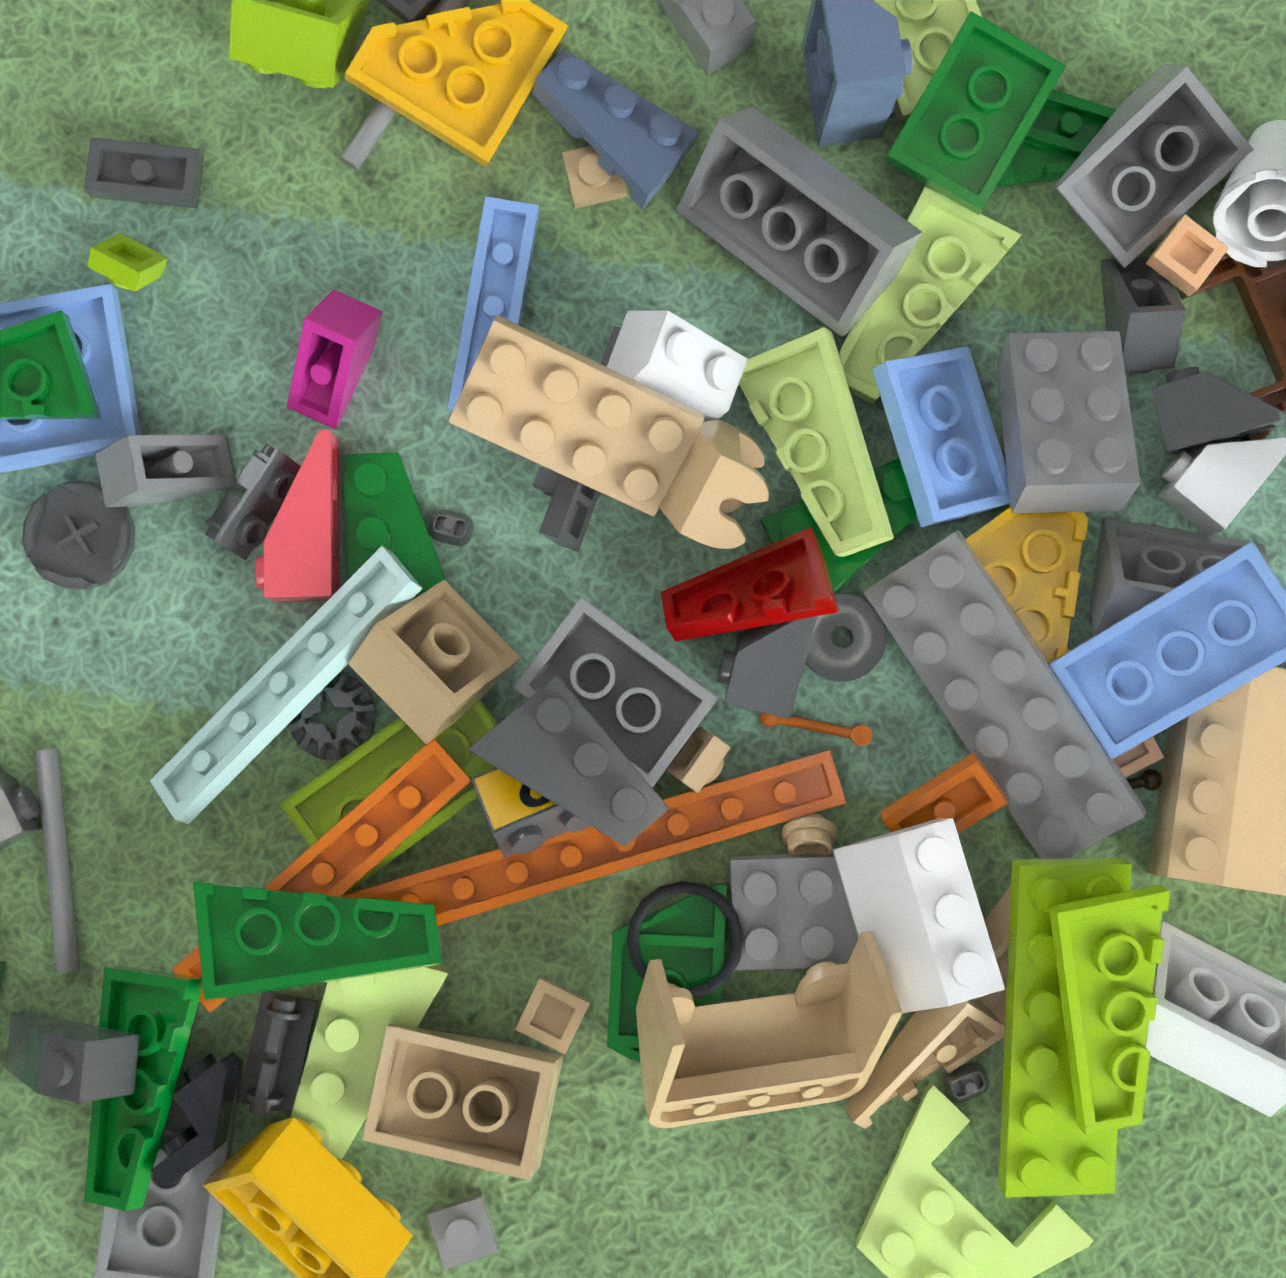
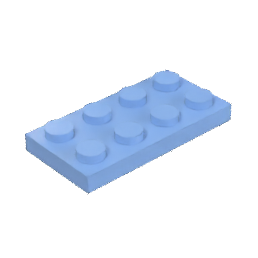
[1049,541,1286,760]

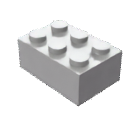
[997,331,1140,513]
[513,597,718,787]

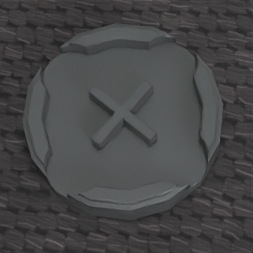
[22,481,135,590]

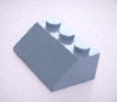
[801,0,913,147]

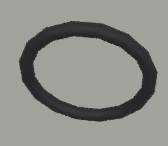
[626,881,744,998]

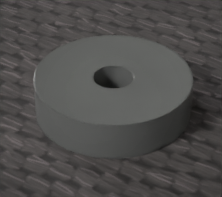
[805,594,886,682]

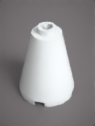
[1213,120,1286,267]

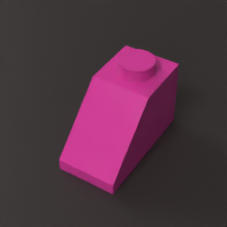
[286,289,383,429]

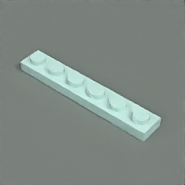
[150,546,423,824]

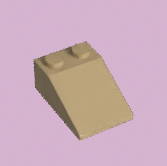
[362,1024,564,1180]

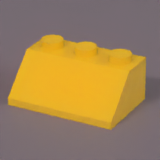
[202,1117,413,1278]

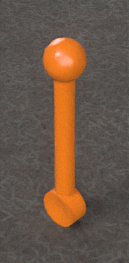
[759,712,873,746]

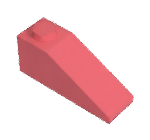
[255,430,340,602]

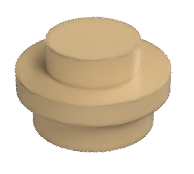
[781,813,838,856]

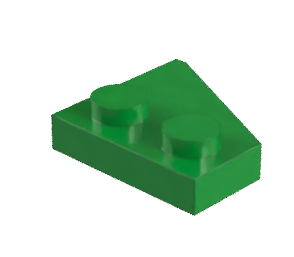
[997,89,1117,187]

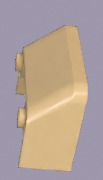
[636,931,903,1128]

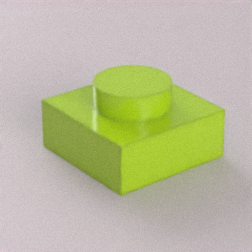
[87,233,168,292]

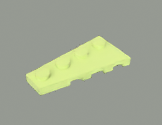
[738,327,894,557]
[291,965,450,1160]

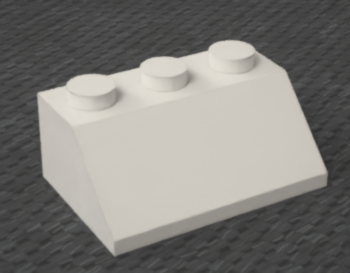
[832,818,1005,1013]
[1146,921,1286,1117]

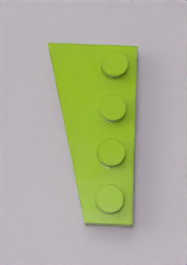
[1049,884,1170,1136]

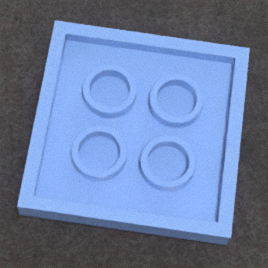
[0,284,142,473]

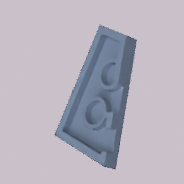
[532,49,699,210]

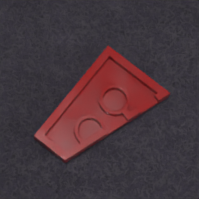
[661,527,839,642]

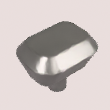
[429,509,474,547]
[943,1062,989,1103]

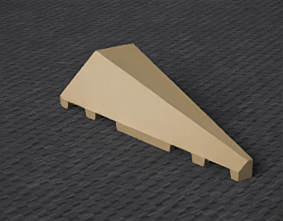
[845,885,1011,1129]

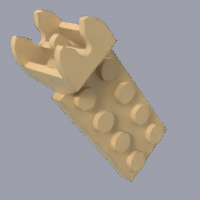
[448,315,769,549]

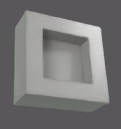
[427,1193,499,1270]

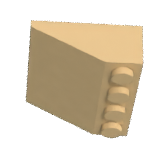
[1147,667,1286,896]

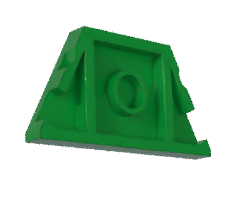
[607,883,727,1063]

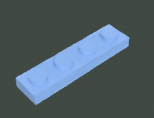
[448,196,540,412]

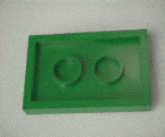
[885,11,1066,215]

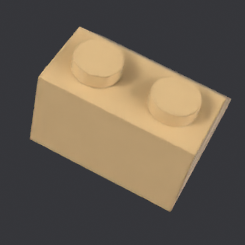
[348,580,521,744]

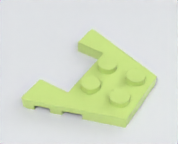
[855,1082,1094,1278]

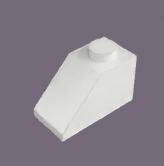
[1158,438,1286,536]

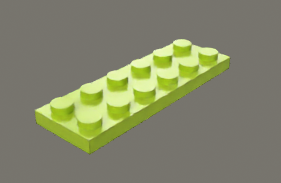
[998,858,1132,1198]

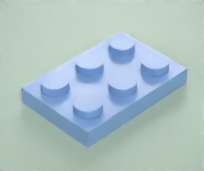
[872,346,1011,528]

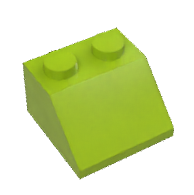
[229,0,370,88]

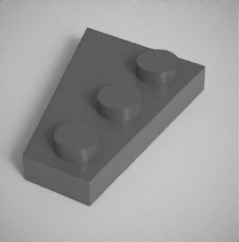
[468,675,669,846]

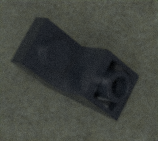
[151,1052,241,1189]

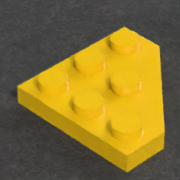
[345,0,568,168]
[966,507,1089,664]

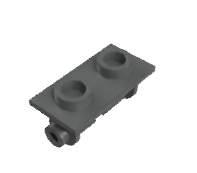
[205,443,301,560]
[238,991,318,1115]

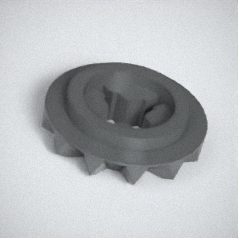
[287,673,376,760]

